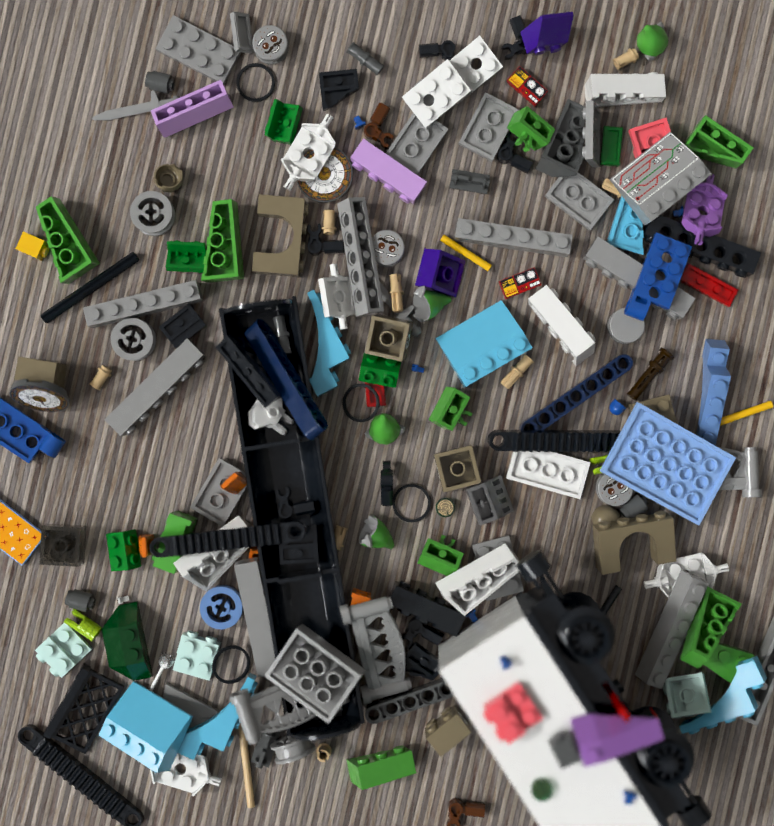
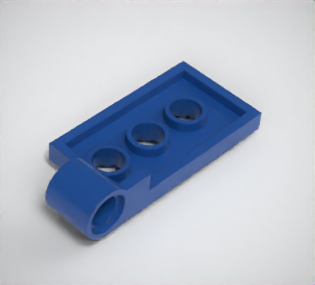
[624,232,692,321]
[0,397,66,464]

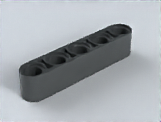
[365,678,454,724]

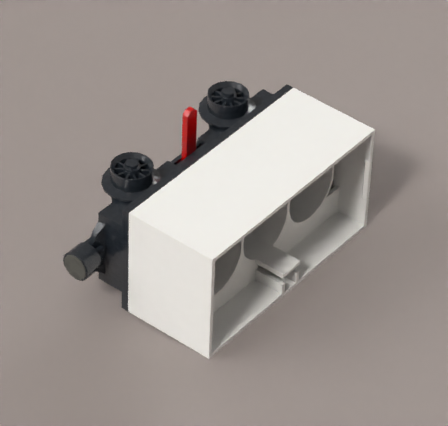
[438,550,712,826]

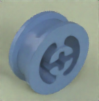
[200,585,243,629]

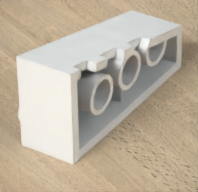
[584,72,666,107]
[528,285,595,366]
[173,515,251,591]
[436,544,520,616]

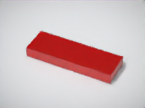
[680,263,739,307]

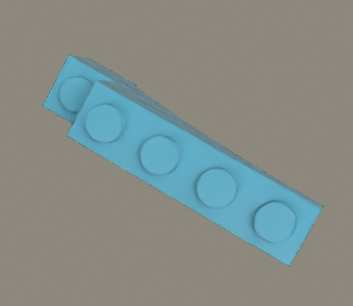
[307,290,351,397]
[679,656,767,735]
[178,673,258,760]

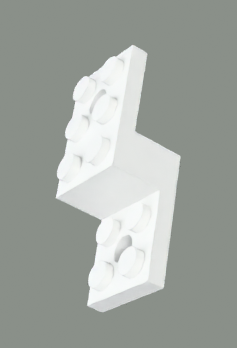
[402,36,503,128]

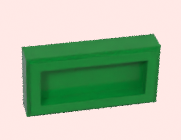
[600,126,623,167]

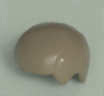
[154,164,183,193]
[591,505,621,525]

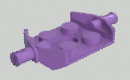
[681,174,728,245]

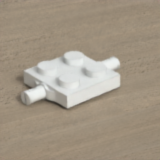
[318,264,356,330]

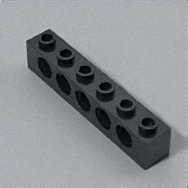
[644,215,761,278]

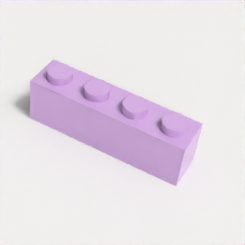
[151,80,234,138]
[350,139,427,204]

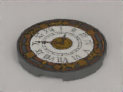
[297,147,353,203]
[10,379,70,412]

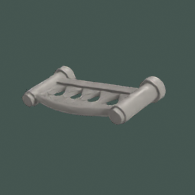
[647,447,762,499]
[339,596,412,705]
[229,685,350,744]

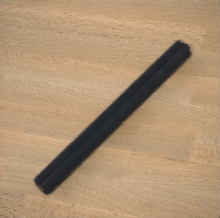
[40,252,139,323]

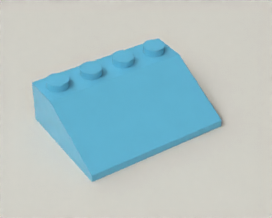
[436,300,532,388]
[99,681,193,773]

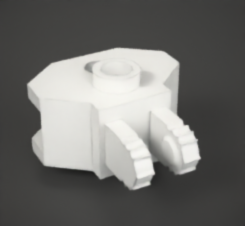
[248,397,294,435]

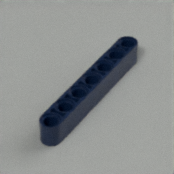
[244,319,328,440]
[519,354,633,430]

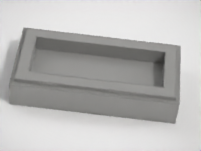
[230,12,254,54]

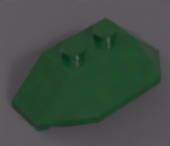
[102,601,153,681]

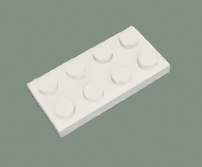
[506,451,591,499]

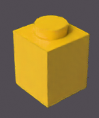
[16,232,50,261]

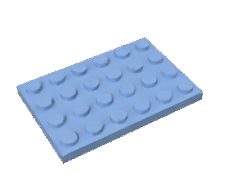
[600,402,736,525]

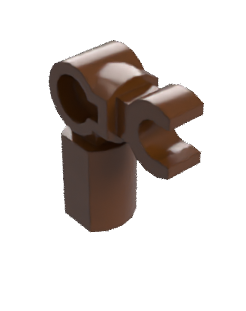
[363,103,394,149]
[446,798,485,826]

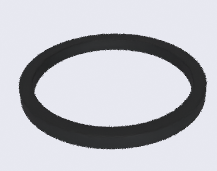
[236,63,275,102]
[342,384,380,422]
[393,484,431,522]
[212,645,250,684]

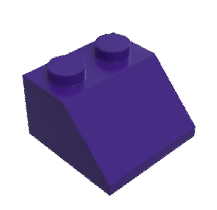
[521,12,574,55]
[415,248,466,297]

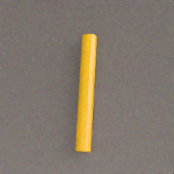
[440,235,492,271]
[720,401,773,426]

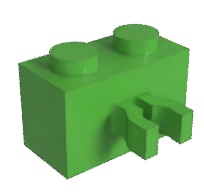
[507,106,555,152]
[428,386,473,431]
[418,535,464,576]

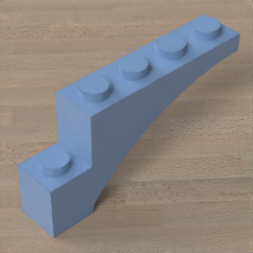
[696,339,731,446]

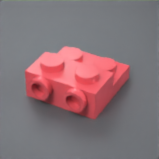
[628,118,671,159]
[483,681,543,744]

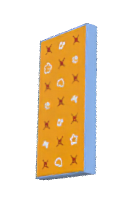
[0,499,47,566]

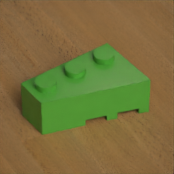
[684,115,754,169]
[152,510,198,574]
[704,642,754,683]
[346,746,416,790]

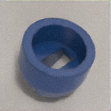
[609,399,626,415]

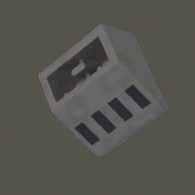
[465,475,514,526]

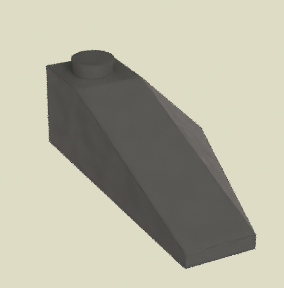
[536,99,585,177]

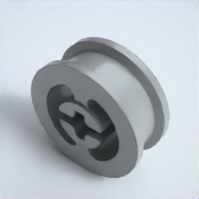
[130,191,176,236]
[111,318,156,361]
[270,735,316,764]

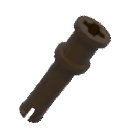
[626,347,674,401]

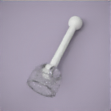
[149,652,176,692]

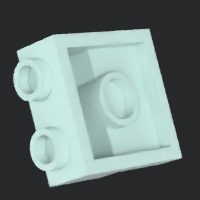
[35,623,93,678]
[173,631,221,681]
[663,672,712,719]

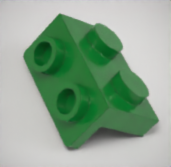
[264,99,303,144]
[165,240,207,273]
[359,352,401,388]
[106,529,141,572]

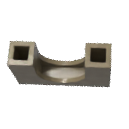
[252,194,309,277]
[592,511,676,575]

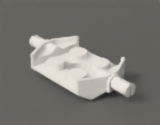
[281,114,336,191]
[644,552,729,598]
[138,753,222,796]

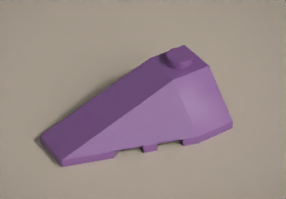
[570,713,664,767]

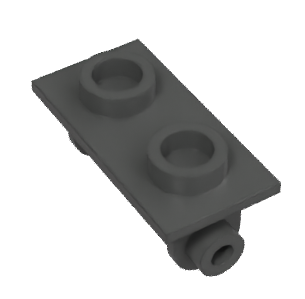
[449,169,490,194]
[251,731,281,768]

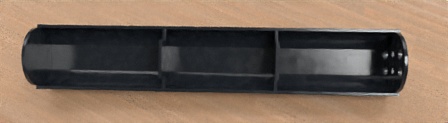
[218,296,365,741]

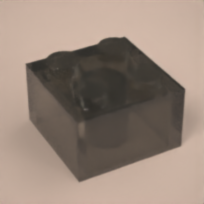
[39,524,86,567]

